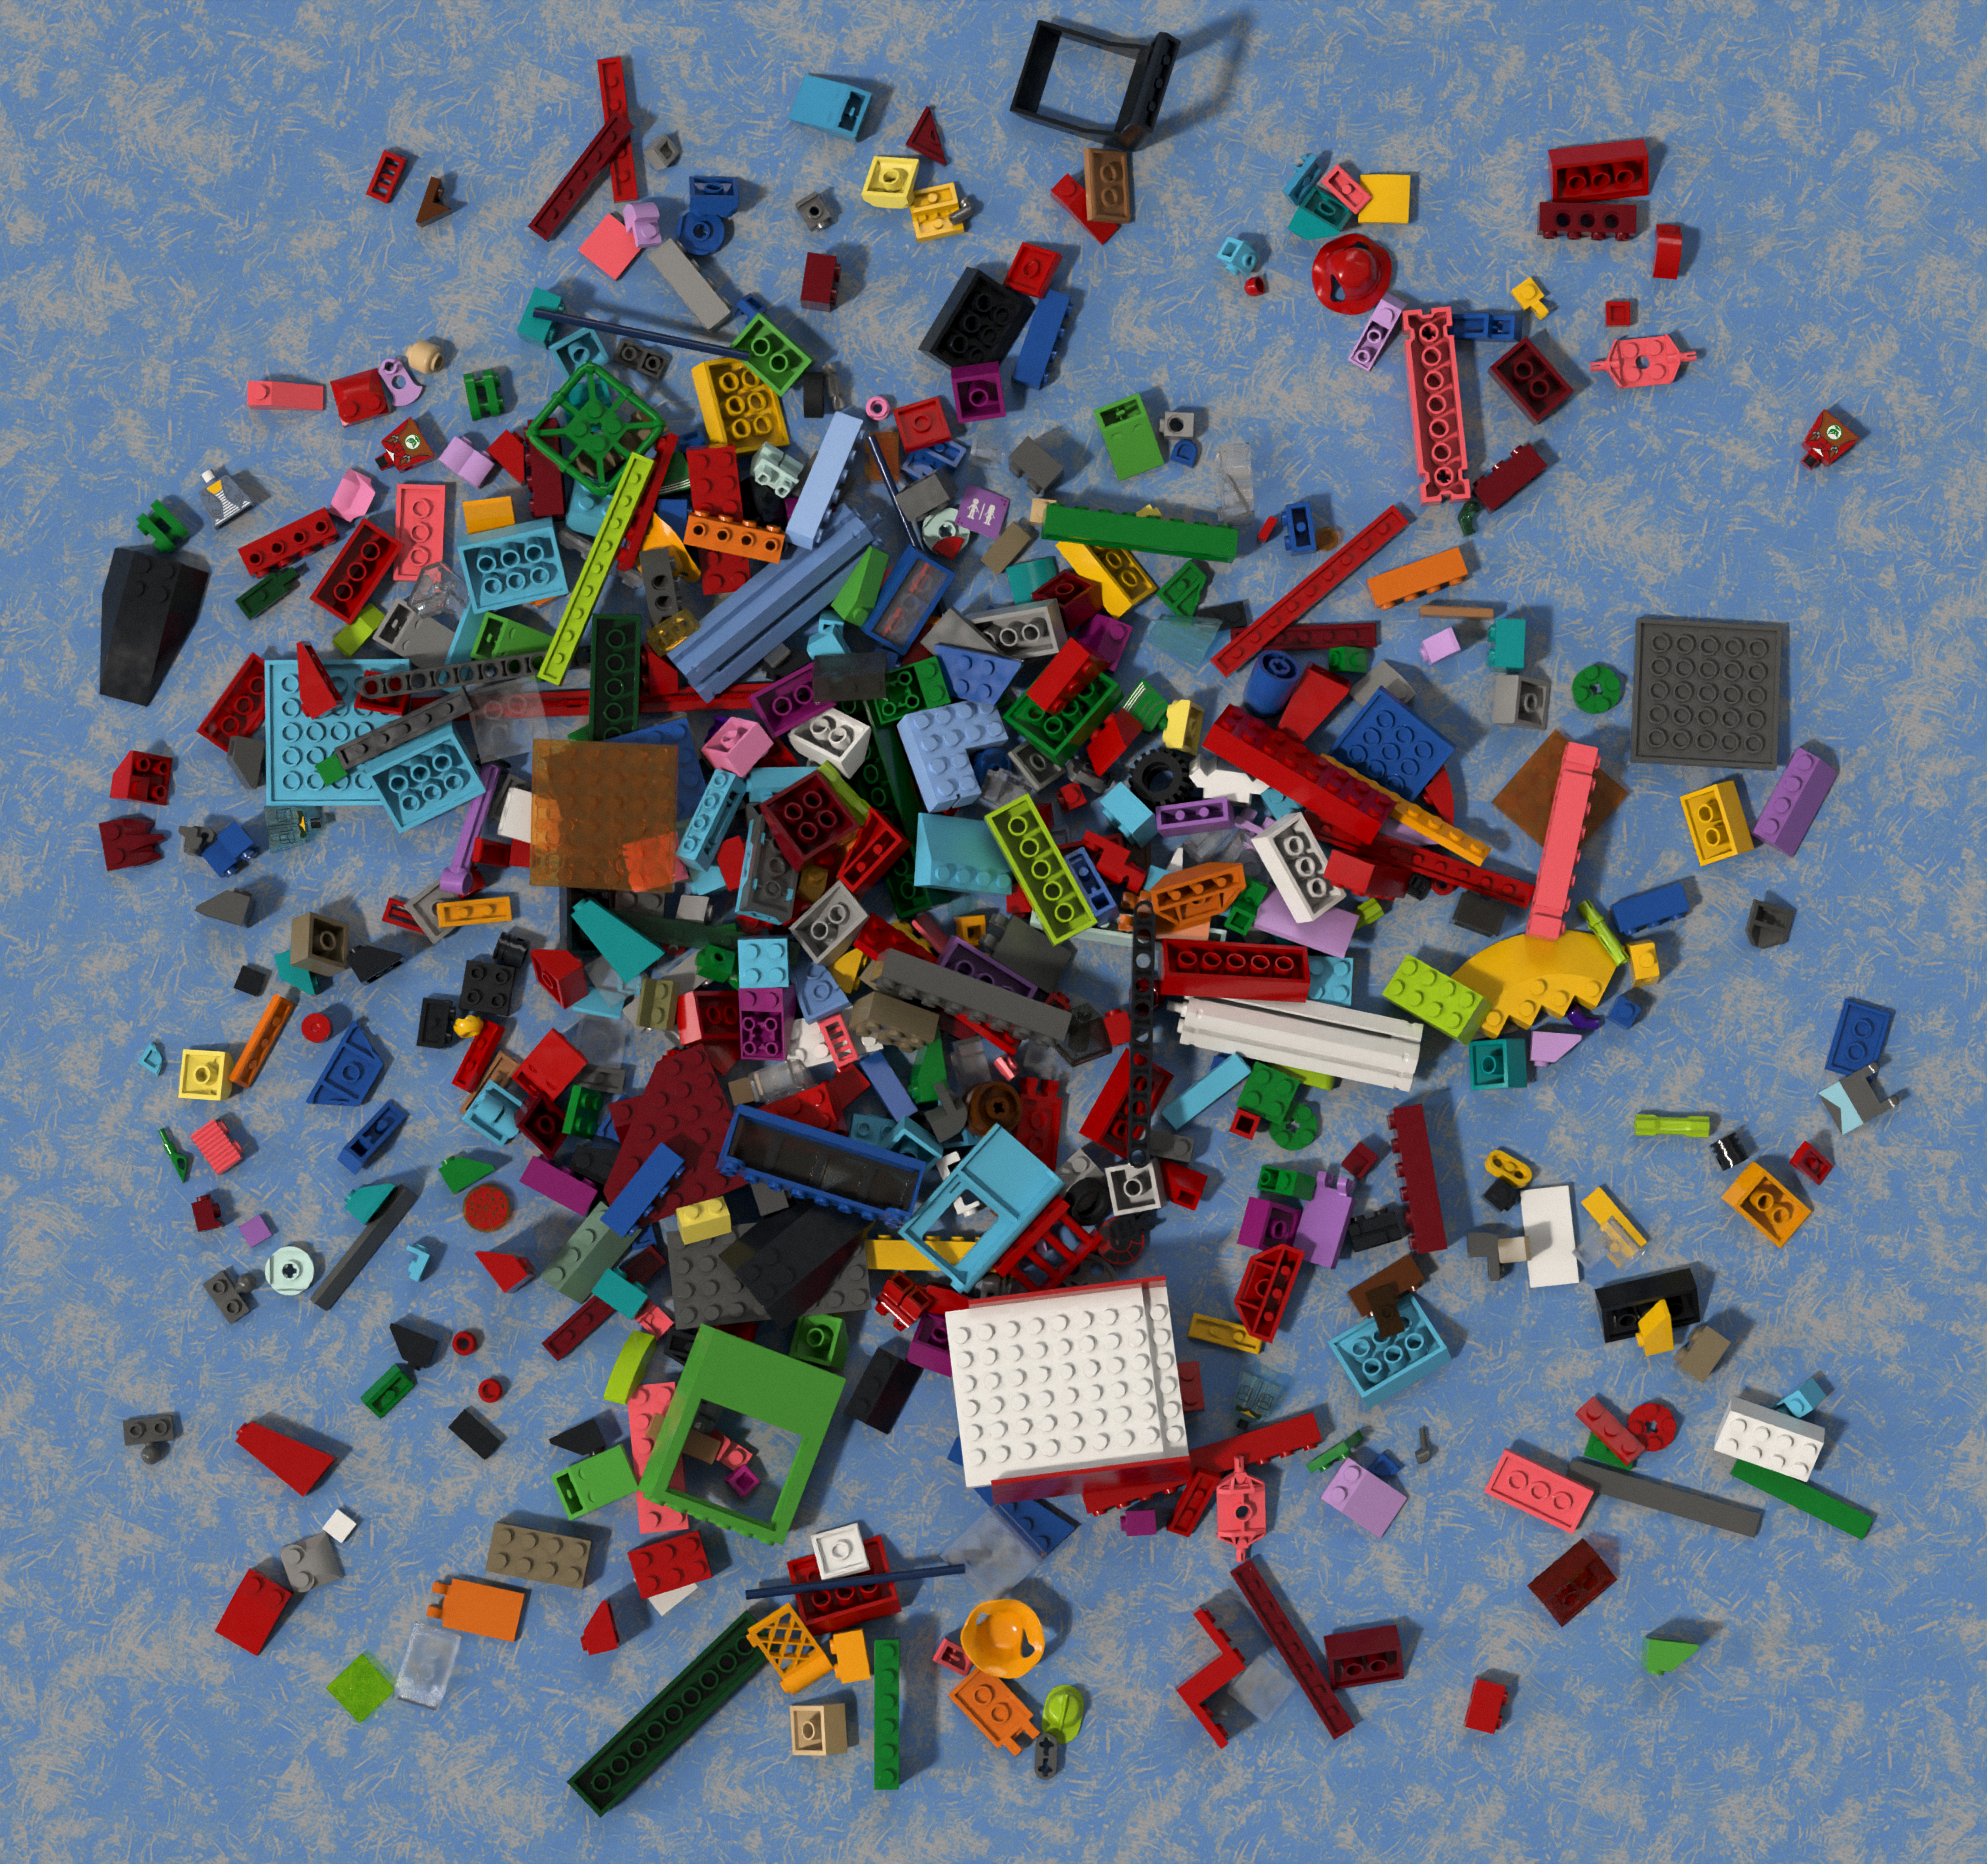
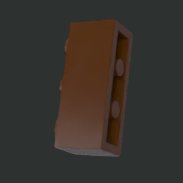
[1346,1254,1425,1319]

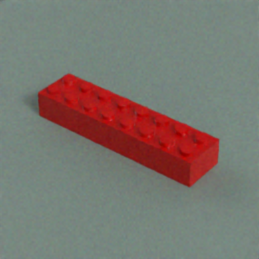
[1202,704,1397,846]

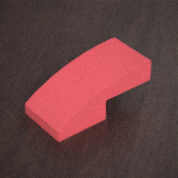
[635,1299,676,1341]

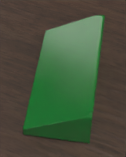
[361,1364,415,1419]

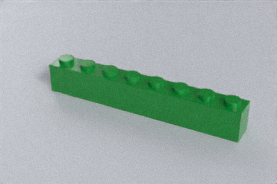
[1041,503,1238,564]

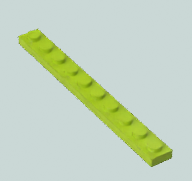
[537,452,656,687]

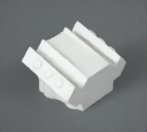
[1189,754,1270,807]

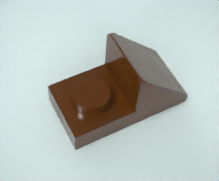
[415,176,453,228]

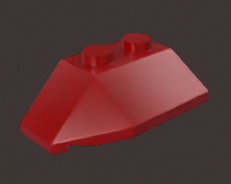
[1233,1243,1305,1344]

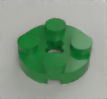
[1571,665,1620,715]
[1268,1102,1317,1151]

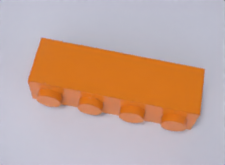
[1366,547,1468,611]

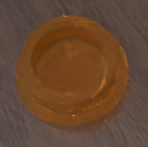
[1315,527,1338,551]

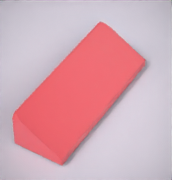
[912,913,949,955]

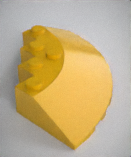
[1450,930,1626,1040]

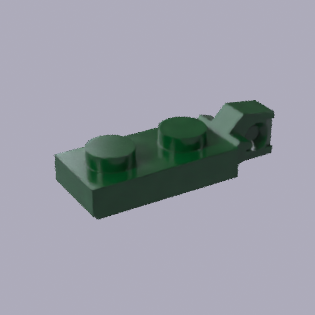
[235,567,300,621]

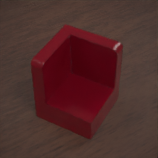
[1341,1141,1379,1180]

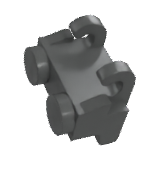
[178,826,218,857]

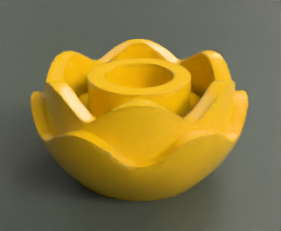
[453,1015,483,1038]

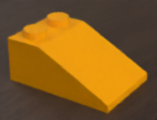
[1721,1161,1812,1248]

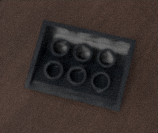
[918,267,1033,370]

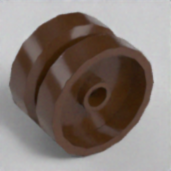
[961,1081,1022,1137]

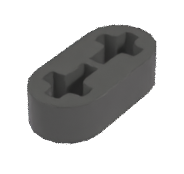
[1034,1732,1058,1780]

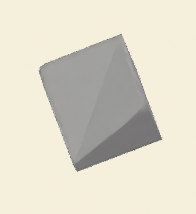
[643,134,680,170]

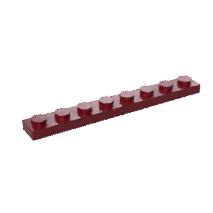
[1229,1559,1355,1740]

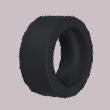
[803,372,824,418]
[1064,1178,1112,1226]

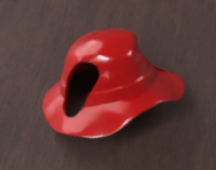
[1312,234,1392,315]

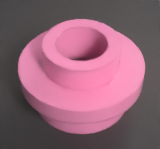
[866,396,890,421]

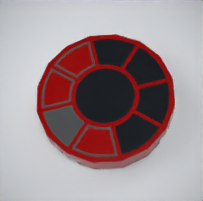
[1097,1217,1144,1265]

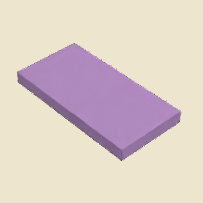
[1251,884,1359,959]

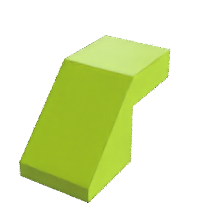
[332,603,385,659]

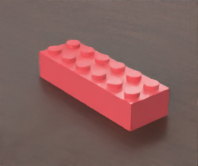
[628,1382,690,1534]

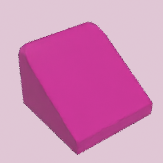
[723,1464,761,1498]

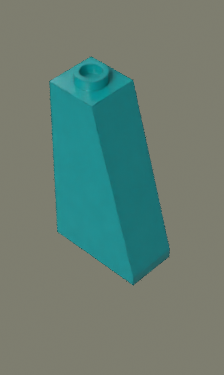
[571,898,666,984]

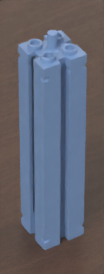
[663,503,884,704]

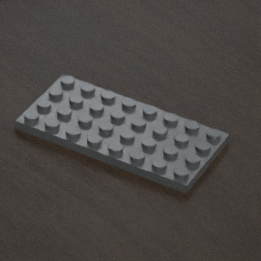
[666,1222,872,1330]

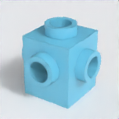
[1216,236,1260,276]

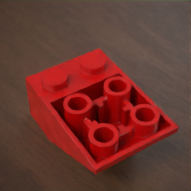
[512,1028,588,1103]

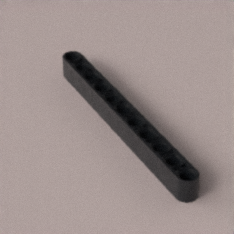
[1126,900,1156,1169]

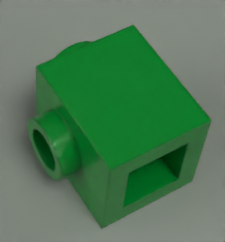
[695,944,735,983]

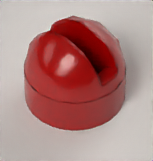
[1244,276,1265,297]

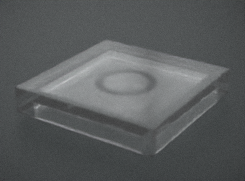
[585,955,648,1008]

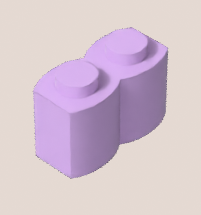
[438,436,495,490]

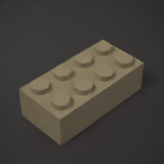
[485,1521,593,1590]

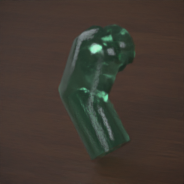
[1458,501,1480,537]

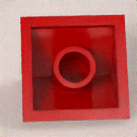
[354,670,412,716]

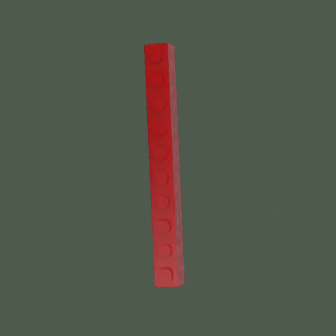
[1082,1412,1322,1517]

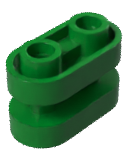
[463,369,505,421]
[136,499,191,553]

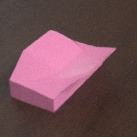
[328,468,376,523]

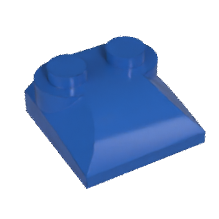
[689,176,739,217]

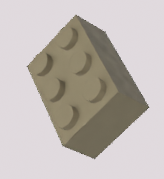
[848,991,939,1053]

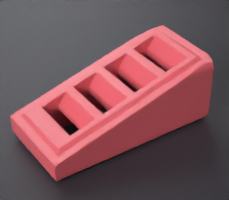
[817,1012,860,1068]

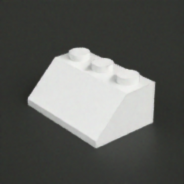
[787,707,872,779]

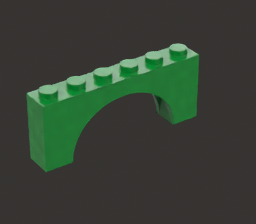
[874,1637,900,1790]

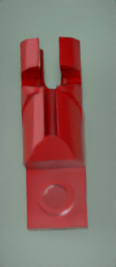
[1082,830,1148,893]

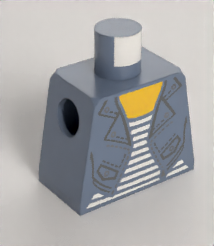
[199,469,256,531]

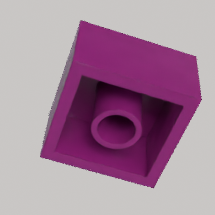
[950,361,1006,424]

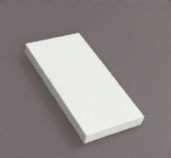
[1519,1186,1579,1288]

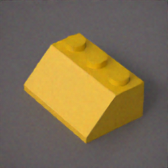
[1679,780,1755,866]

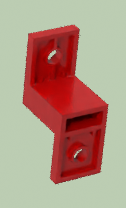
[1175,1606,1246,1749]

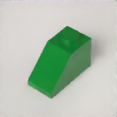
[438,1155,497,1195]

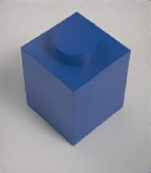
[1605,995,1641,1030]

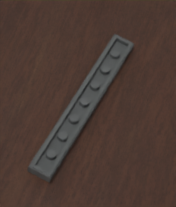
[1567,1459,1761,1538]

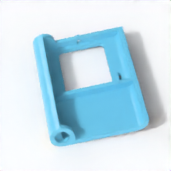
[898,1122,1066,1294]

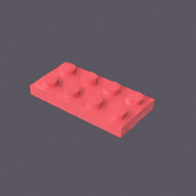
[393,484,446,583]
[1484,1447,1594,1534]

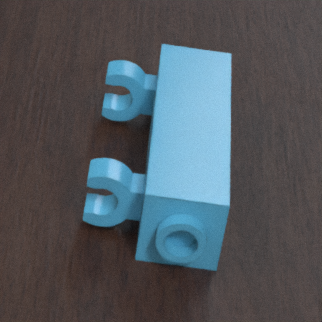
[744,767,818,803]

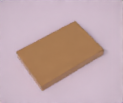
[1083,148,1131,224]

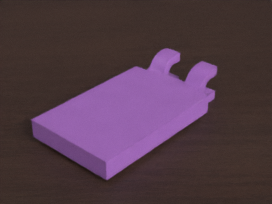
[1292,1170,1357,1270]

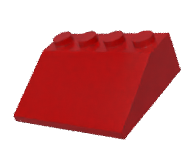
[786,1535,902,1637]

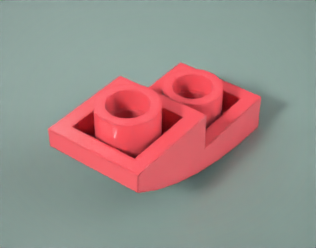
[993,1054,1020,1083]

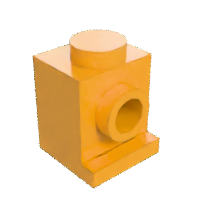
[954,914,986,949]

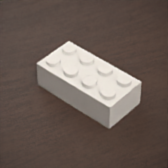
[1251,812,1347,923]
[786,1006,884,1073]
[1714,1396,1825,1482]

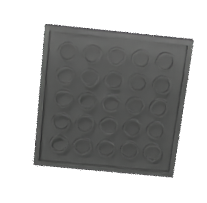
[1630,618,1782,771]

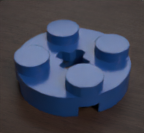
[676,211,725,257]
[973,747,1011,797]

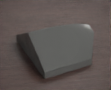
[1745,899,1794,949]

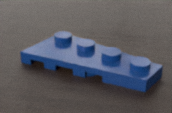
[973,1486,1075,1561]

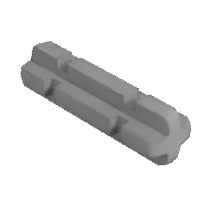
[822,363,846,411]

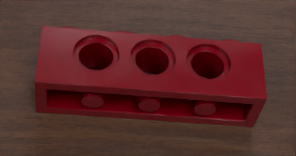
[1537,202,1637,242]

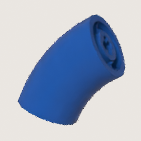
[1243,650,1302,719]

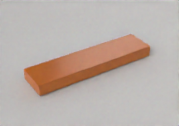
[228,993,294,1089]

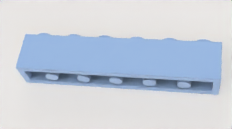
[784,411,865,550]

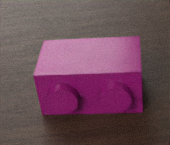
[1120,1508,1157,1537]

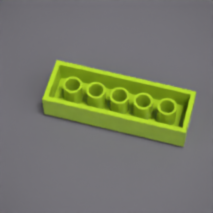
[984,793,1098,947]

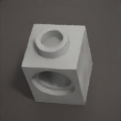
[1159,412,1194,441]

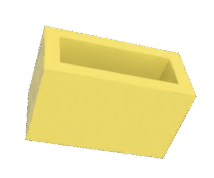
[676,1196,732,1245]

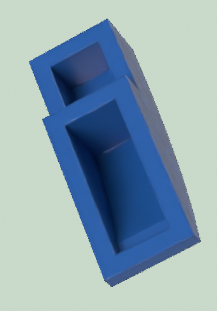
[1447,313,1523,342]

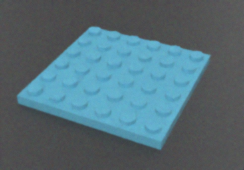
[265,659,412,806]

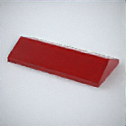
[196,652,265,753]

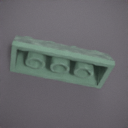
[540,1198,643,1304]

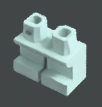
[750,441,803,498]

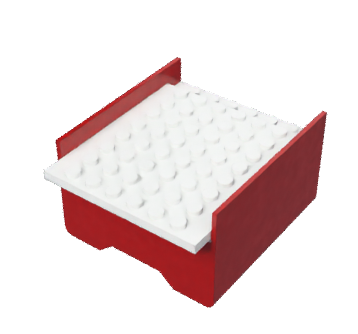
[945,1275,1205,1505]

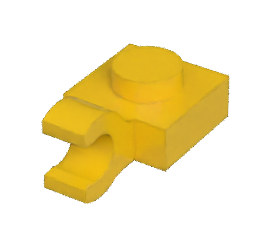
[1510,277,1549,321]

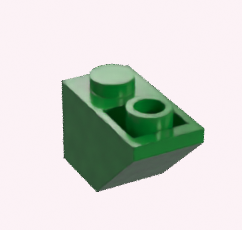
[1257,1165,1317,1201]

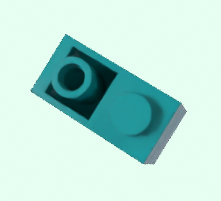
[274,950,320,996]

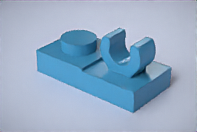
[1282,154,1326,206]

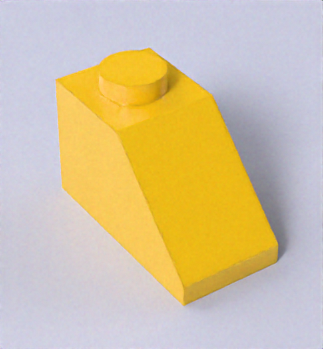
[1635,1299,1674,1356]

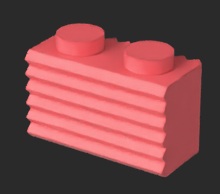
[190,1118,244,1176]

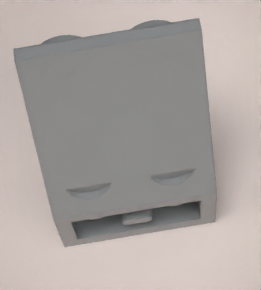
[372,597,455,678]

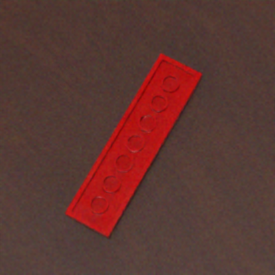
[853,912,1022,1057]

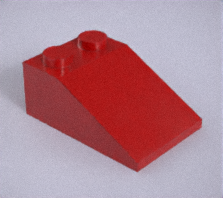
[296,641,346,720]
[676,991,740,1046]
[215,1567,294,1656]

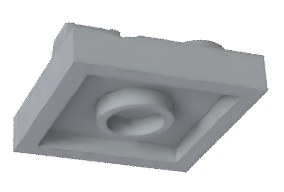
[404,876,462,944]

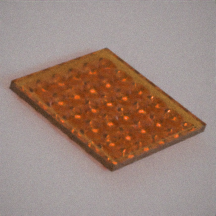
[529,738,678,893]

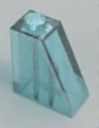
[1146,614,1223,668]

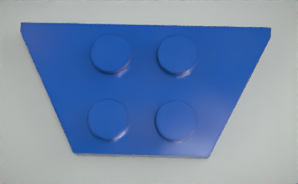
[934,643,1025,705]
[306,1021,384,1107]

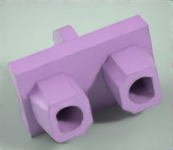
[1234,806,1276,850]

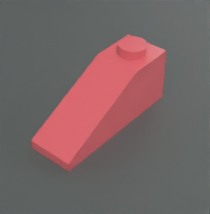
[247,381,324,411]

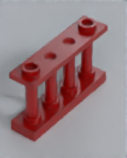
[992,1194,1104,1292]

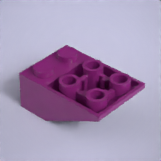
[738,984,796,1061]

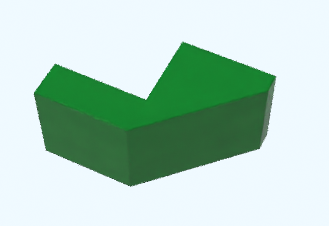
[1224,875,1269,936]

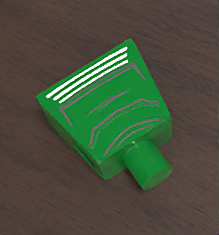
[651,444,691,501]
[1116,678,1169,735]

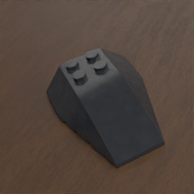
[99,548,209,707]
[718,1180,877,1331]

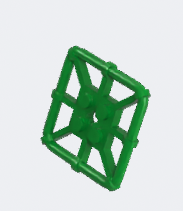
[526,360,666,498]

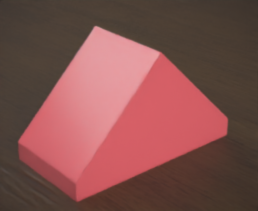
[932,1636,973,1677]

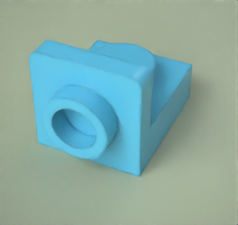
[406,1243,433,1282]

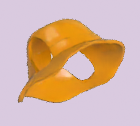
[634,511,701,583]
[960,1599,1045,1679]

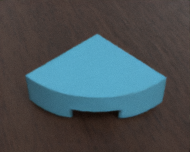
[137,1042,163,1076]

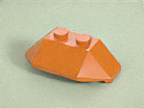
[1150,862,1246,926]

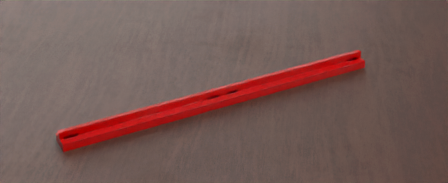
[411,683,772,721]

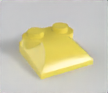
[861,156,920,209]
[1162,699,1205,756]
[178,1049,234,1101]

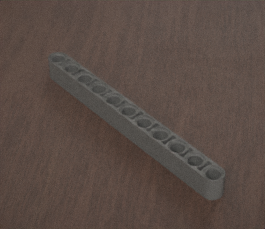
[357,644,591,699]

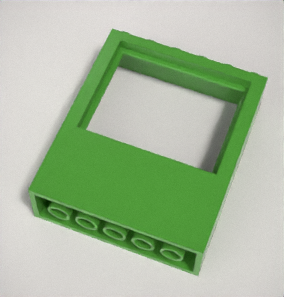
[637,1323,846,1546]

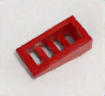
[366,149,408,204]

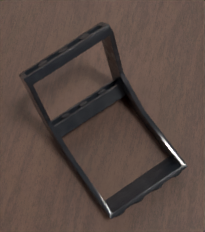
[1009,20,1181,152]

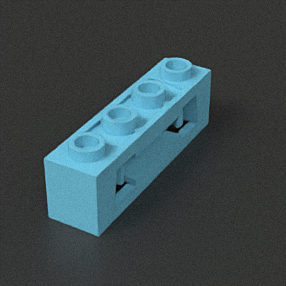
[675,769,746,872]

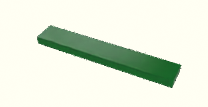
[1730,1458,1873,1540]

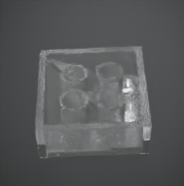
[1213,442,1255,527]
[467,675,554,764]
[940,1504,1047,1601]

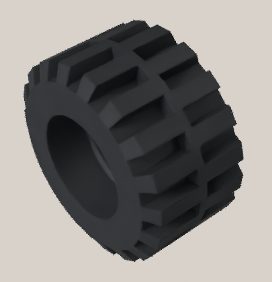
[1128,748,1194,814]

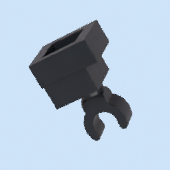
[1406,872,1431,901]

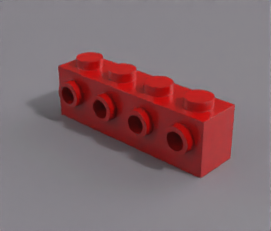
[237,507,340,579]

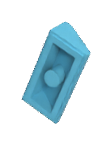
[572,986,626,1020]

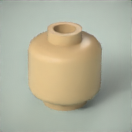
[406,340,444,375]

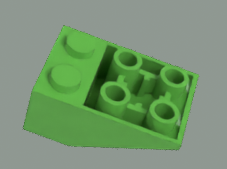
[1093,393,1164,482]
[470,611,554,684]
[551,1444,639,1521]

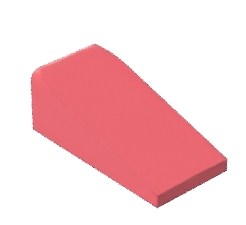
[1321,164,1372,215]

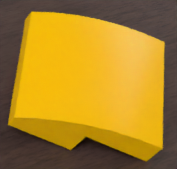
[1357,174,1410,225]
[909,182,965,243]

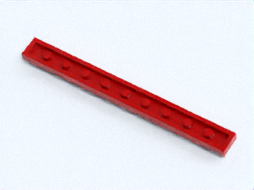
[1210,505,1409,679]
[1303,809,1535,909]

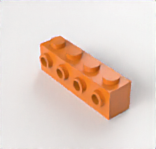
[683,509,785,564]

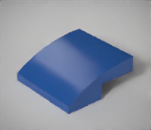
[900,441,967,481]

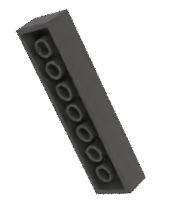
[870,948,1072,1049]

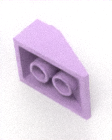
[1319,1457,1407,1538]

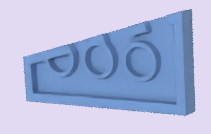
[788,933,852,1025]

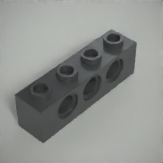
[639,547,687,645]

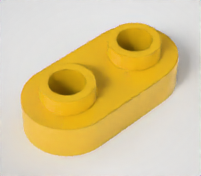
[1484,1150,1532,1188]

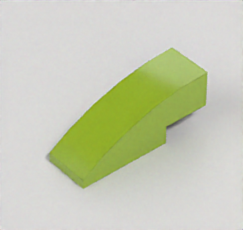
[603,1330,657,1405]

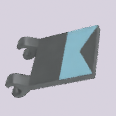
[1818,1061,1899,1135]

